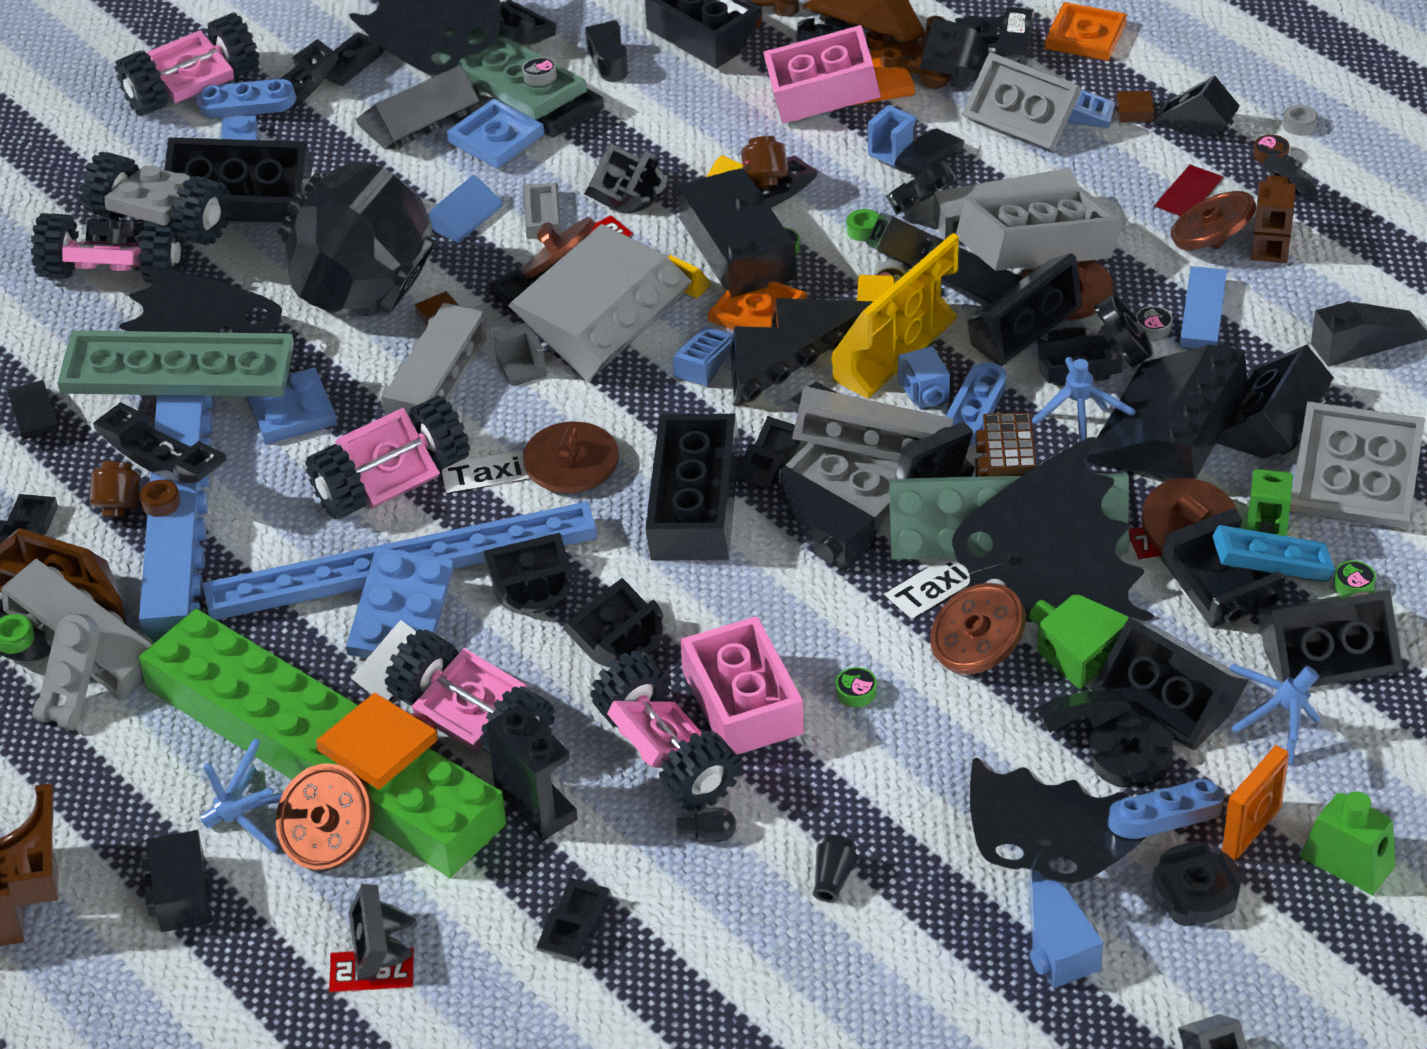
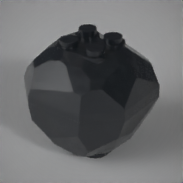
[277,161,436,316]

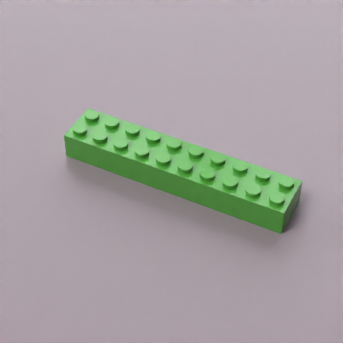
[138,609,506,878]

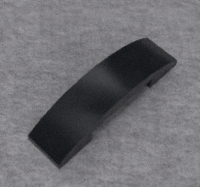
[93,402,227,483]

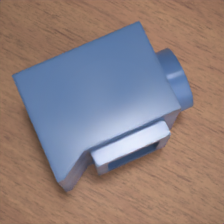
[868,105,916,167]
[898,346,950,410]

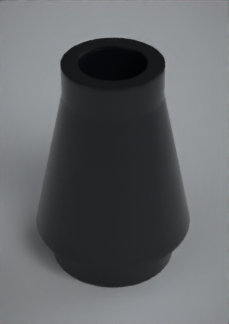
[813,835,858,903]

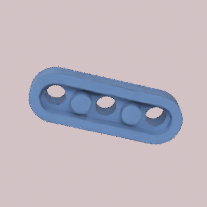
[196,79,296,118]
[945,362,1006,446]
[1108,779,1224,839]

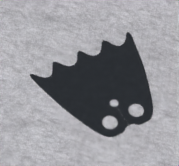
[349,0,500,75]
[119,266,282,333]
[952,437,1154,623]
[970,758,1148,884]

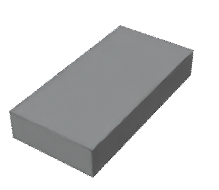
[523,182,561,239]

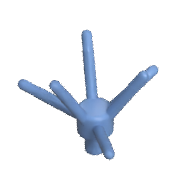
[1032,357,1135,442]
[1230,664,1320,765]
[200,738,283,853]

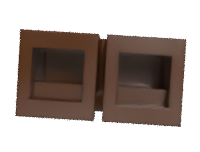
[1251,175,1296,263]

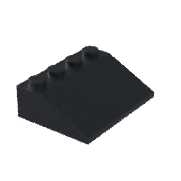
[1086,344,1248,479]

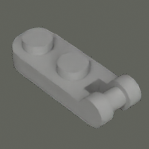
[32,614,100,731]

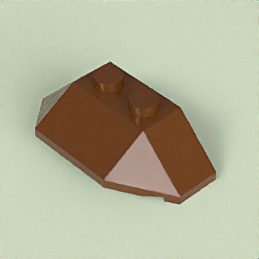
[802,0,925,42]
[0,528,127,625]

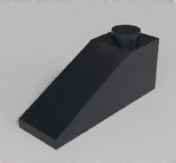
[1311,301,1427,367]
[780,465,875,571]

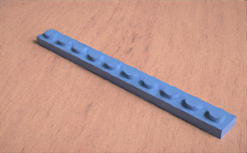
[202,501,597,620]

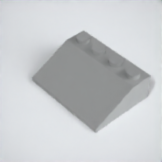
[509,224,692,382]

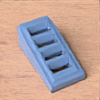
[1068,90,1116,128]
[673,326,733,386]

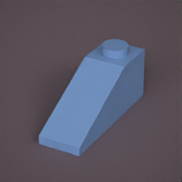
[1029,852,1103,989]

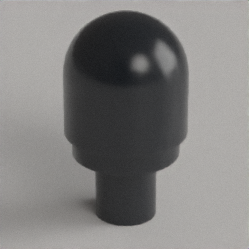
[676,807,737,842]

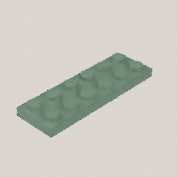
[431,27,587,120]
[57,331,294,397]
[889,473,1129,560]

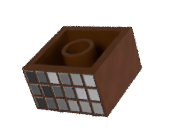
[974,412,1036,477]

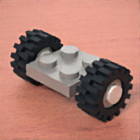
[80,151,232,245]

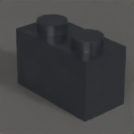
[141,830,213,933]

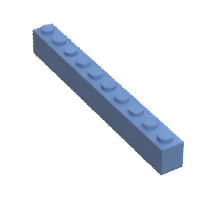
[139,395,215,643]

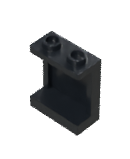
[1161,508,1286,628]
[486,704,578,840]

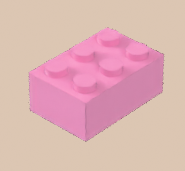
[763,25,881,124]
[681,616,804,755]

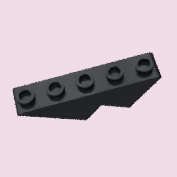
[866,212,1023,302]
[729,298,873,406]

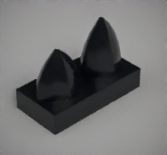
[348,883,416,981]

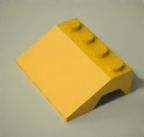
[831,233,959,399]

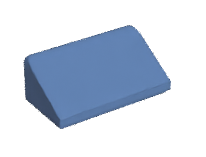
[430,175,503,243]

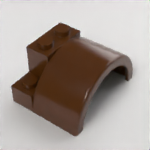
[0,784,58,946]

